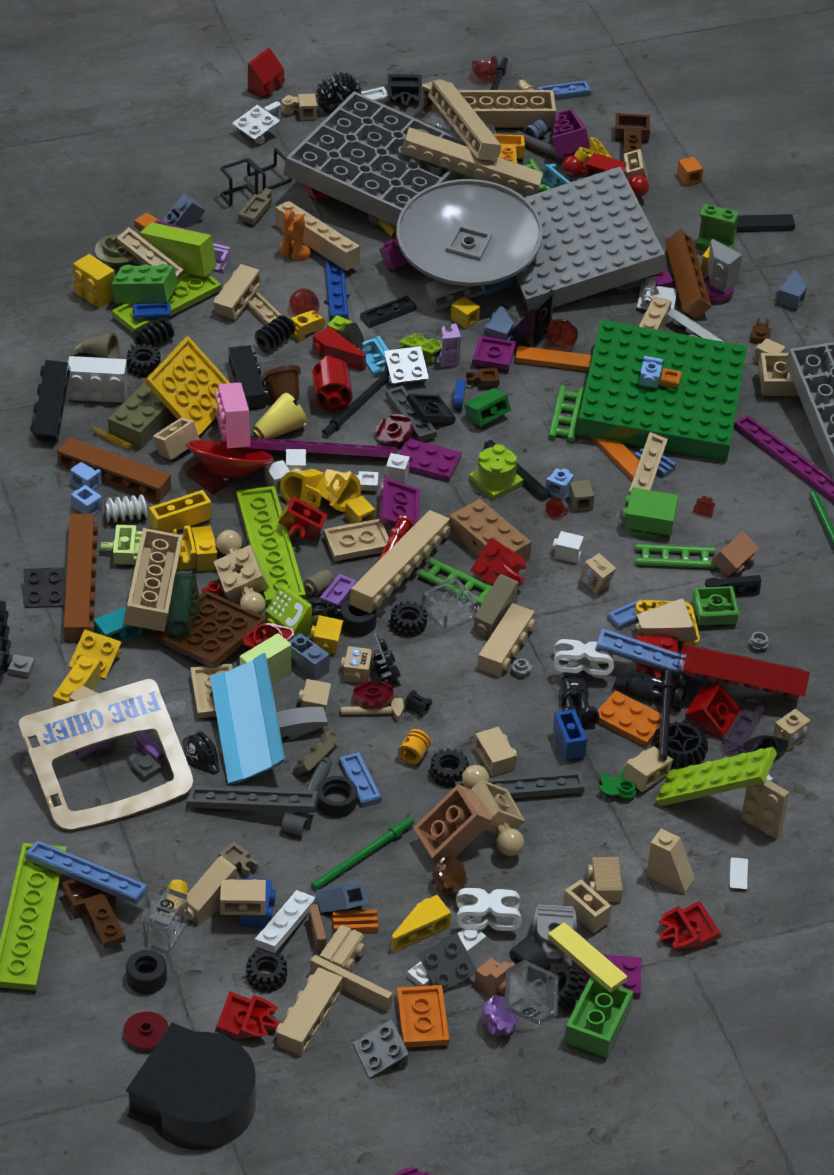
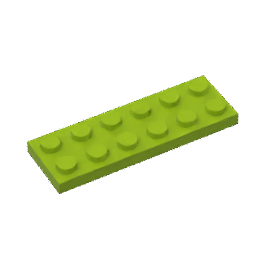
[112,273,222,333]
[656,747,777,806]

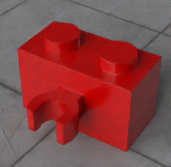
[278,496,328,541]

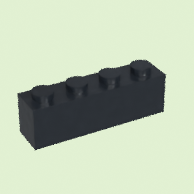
[228,345,268,410]
[31,360,71,441]

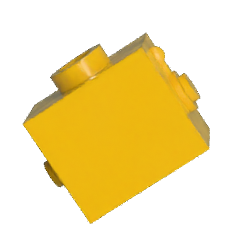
[310,615,343,655]

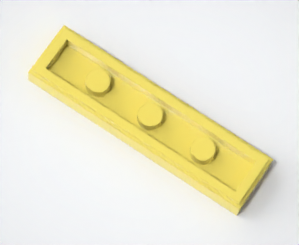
[548,922,628,993]

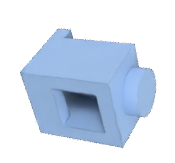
[639,356,663,388]
[70,462,102,491]
[546,468,574,500]
[71,485,102,516]

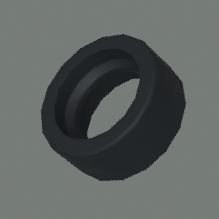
[317,776,358,817]

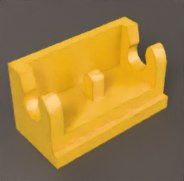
[172,525,197,571]

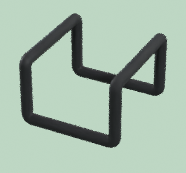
[247,148,292,191]
[220,158,258,205]

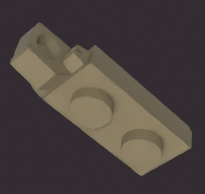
[238,188,272,225]
[293,728,340,775]

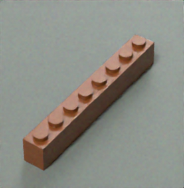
[64,514,98,642]

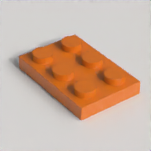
[597,690,662,747]
[397,985,449,1048]

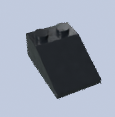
[512,289,554,348]

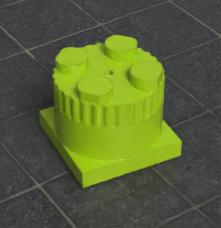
[469,444,524,500]

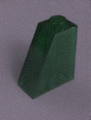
[167,573,201,637]

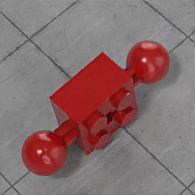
[562,153,649,198]

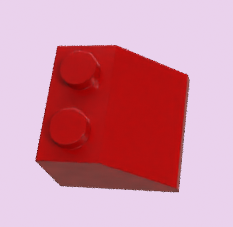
[248,48,285,99]
[685,682,743,740]

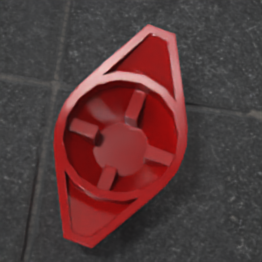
[242,623,294,649]

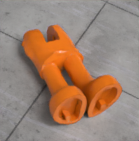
[279,210,311,261]

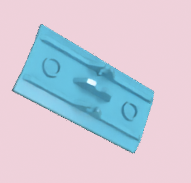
[210,653,285,785]

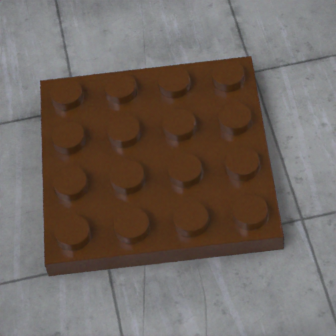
[152,591,268,668]

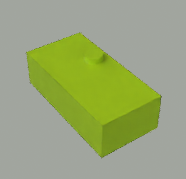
[140,222,217,277]

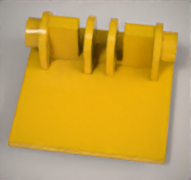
[68,629,122,679]

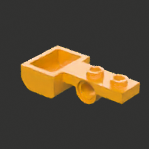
[493,134,525,163]

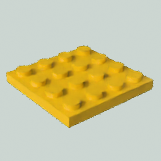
[143,336,230,435]

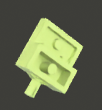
[101,525,142,565]

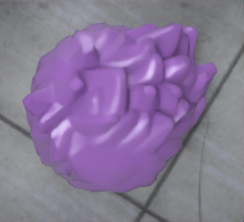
[481,995,519,1037]

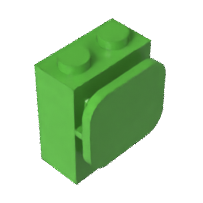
[622,487,679,538]

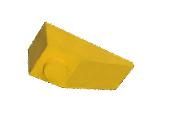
[191,526,217,572]
[391,895,451,953]

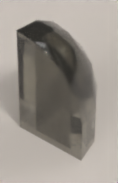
[336,323,364,350]

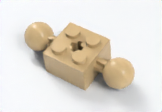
[214,530,270,614]
[462,765,525,856]

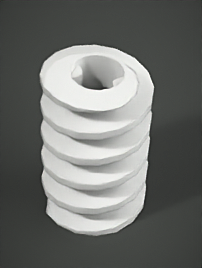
[105,495,147,523]

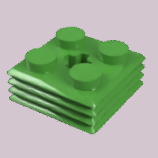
[693,586,740,626]

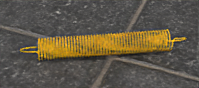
[91,426,135,451]

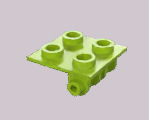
[399,333,441,363]

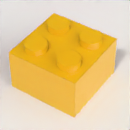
[73,254,115,309]

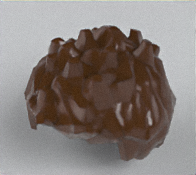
[432,856,468,895]

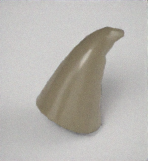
[72,332,119,359]

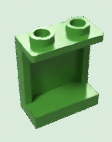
[695,204,739,250]

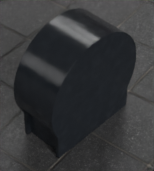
[126,1022,256,1150]

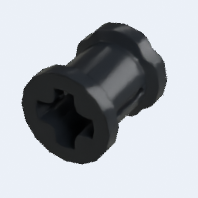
[405,690,432,716]

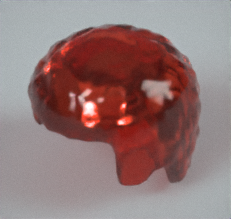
[472,56,498,79]
[289,288,320,315]
[546,319,578,349]

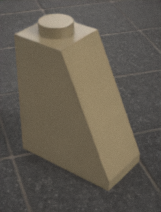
[473,574,518,638]

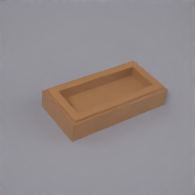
[309,904,326,954]

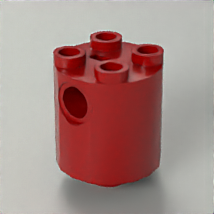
[312,356,353,411]

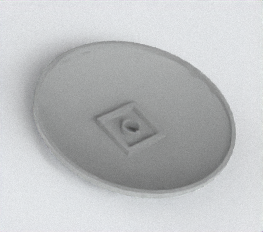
[397,179,542,286]

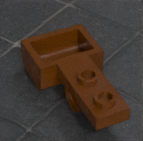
[614,113,650,161]
[62,879,126,948]

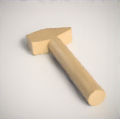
[341,698,404,722]

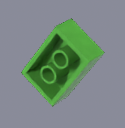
[111,264,178,303]
[564,976,633,1058]

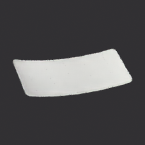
[730,857,748,889]

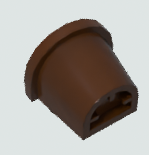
[261,365,301,404]

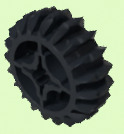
[316,71,362,113]
[651,720,708,769]

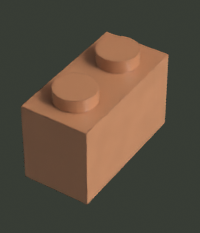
[712,531,759,577]

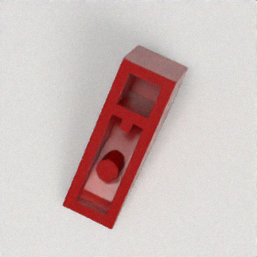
[312,327,366,371]

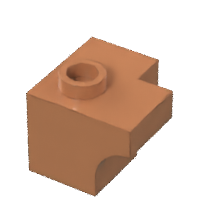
[475,958,519,997]

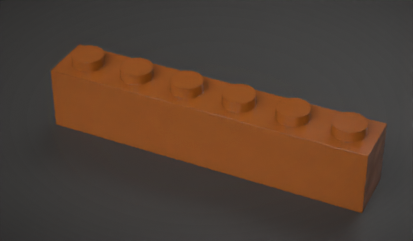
[665,229,712,319]
[57,437,171,503]

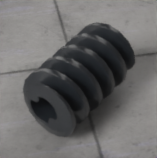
[255,315,295,352]
[132,316,175,347]

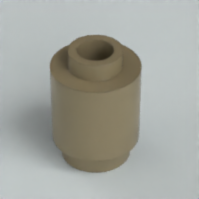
[304,570,334,597]

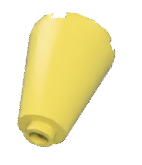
[253,393,307,439]

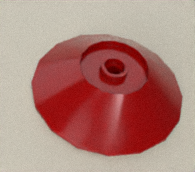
[185,440,274,478]

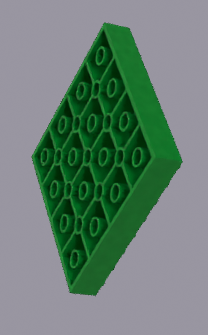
[576,320,748,462]

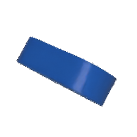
[453,379,466,409]

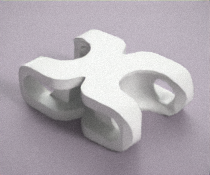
[554,639,614,675]
[456,888,522,931]

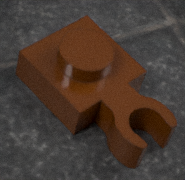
[750,318,771,344]
[466,368,500,387]

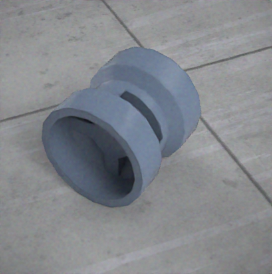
[524,120,548,139]

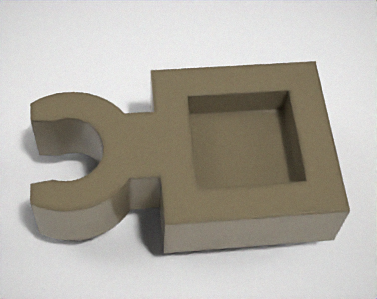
[219,842,258,876]

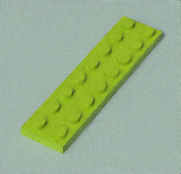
[236,486,306,605]
[0,843,67,991]

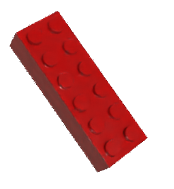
[678,643,810,699]

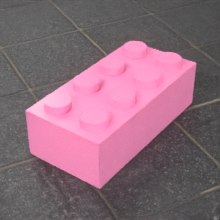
[215,383,250,448]

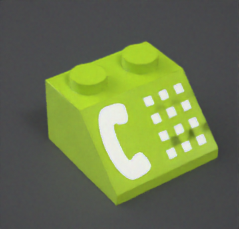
[265,585,312,641]

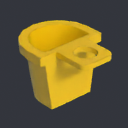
[280,469,324,508]
[315,469,361,512]

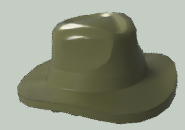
[95,234,137,268]

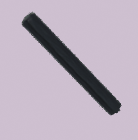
[484,439,550,500]

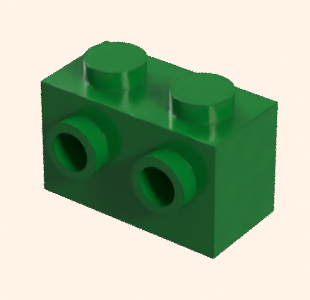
[464,388,511,427]

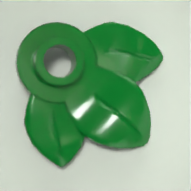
[598,770,636,799]

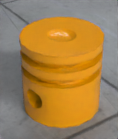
[398,729,431,765]

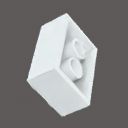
[68,356,128,403]

